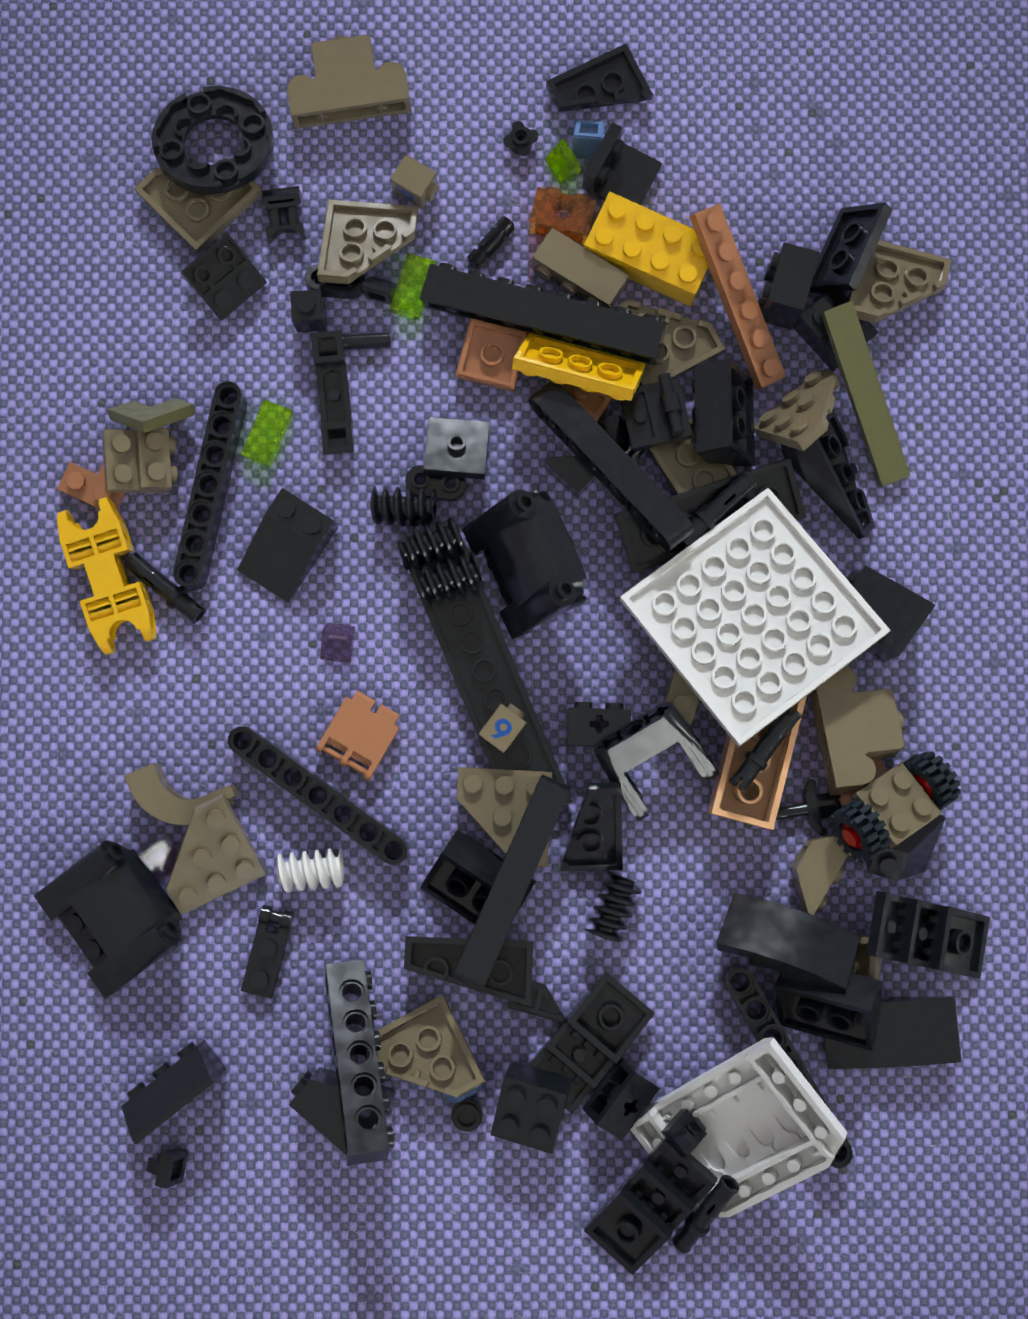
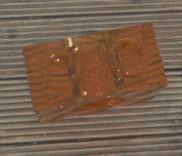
[529,187,596,246]

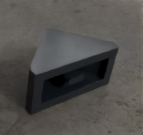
[545,456,596,498]

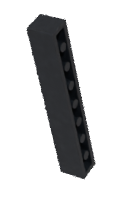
[420,263,666,366]

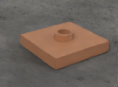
[455,318,529,392]

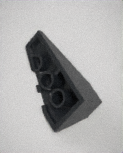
[781,409,875,539]

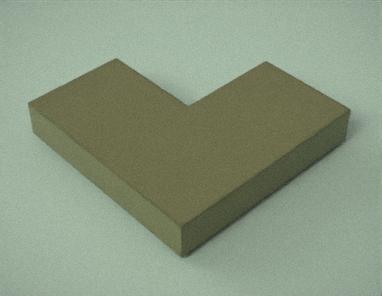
[108,398,195,433]

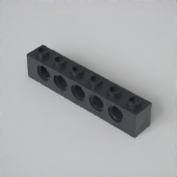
[325,960,394,1166]

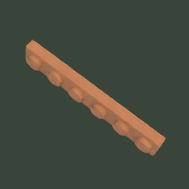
[689,203,786,390]

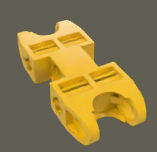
[57,496,157,655]

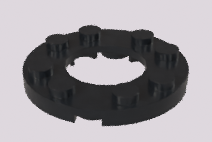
[152,86,274,195]

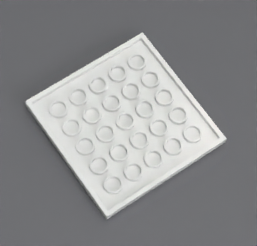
[620,488,891,747]

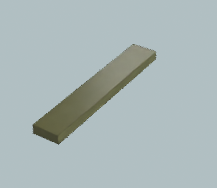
[821,301,911,487]

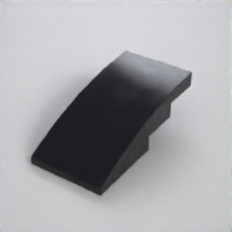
[866,891,990,979]
[716,893,861,992]
[528,972,655,1114]
[824,996,962,1069]
[584,1138,718,1275]

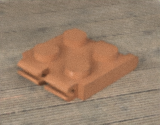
[315,690,401,781]

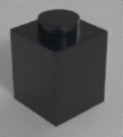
[290,290,327,333]

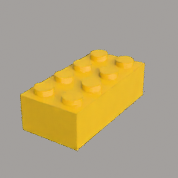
[584,191,709,307]

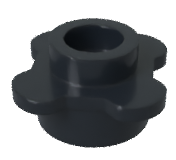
[503,121,538,156]

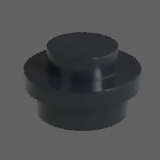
[451,1098,483,1132]

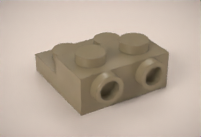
[102,428,178,493]

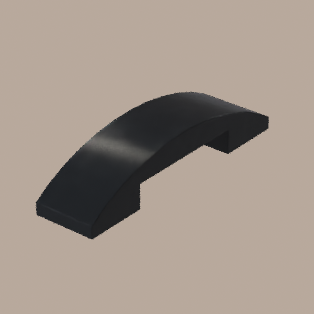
[311,330,354,455]

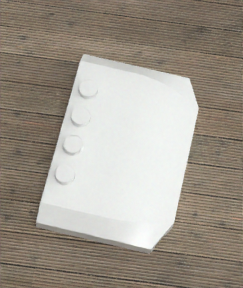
[630,1037,848,1217]

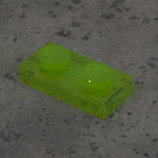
[390,253,437,321]
[241,399,294,468]

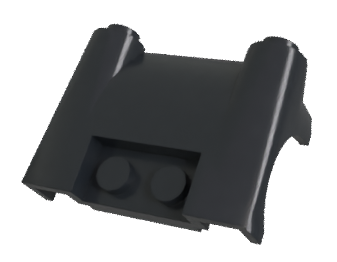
[462,489,587,639]
[34,840,183,999]

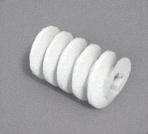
[277,848,344,893]

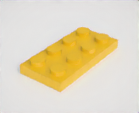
[512,332,646,401]

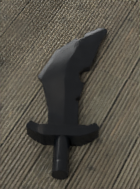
[776,754,919,835]

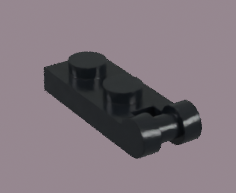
[241,905,294,999]

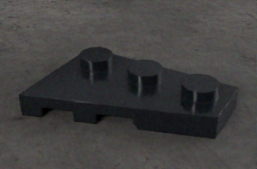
[546,43,653,112]
[560,782,623,872]

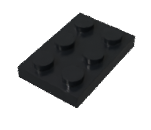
[809,202,893,293]

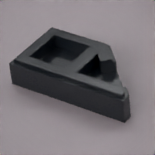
[507,981,565,1023]

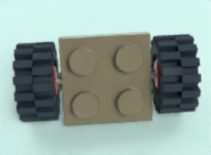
[829,751,961,863]

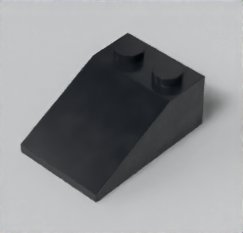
[237,488,339,603]

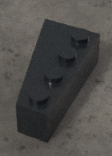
[404,936,533,1007]

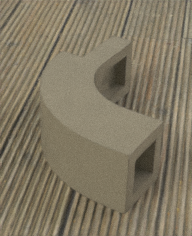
[124,763,241,825]

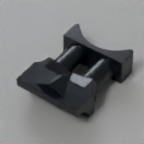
[262,186,306,244]

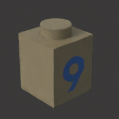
[390,155,439,209]
[479,703,527,753]

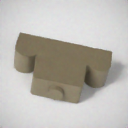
[287,35,412,129]
[810,666,905,796]

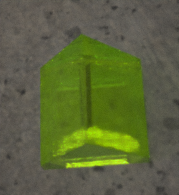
[545,139,582,184]

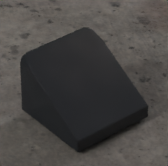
[362,276,399,305]

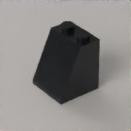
[846,566,936,662]
[289,1067,396,1155]

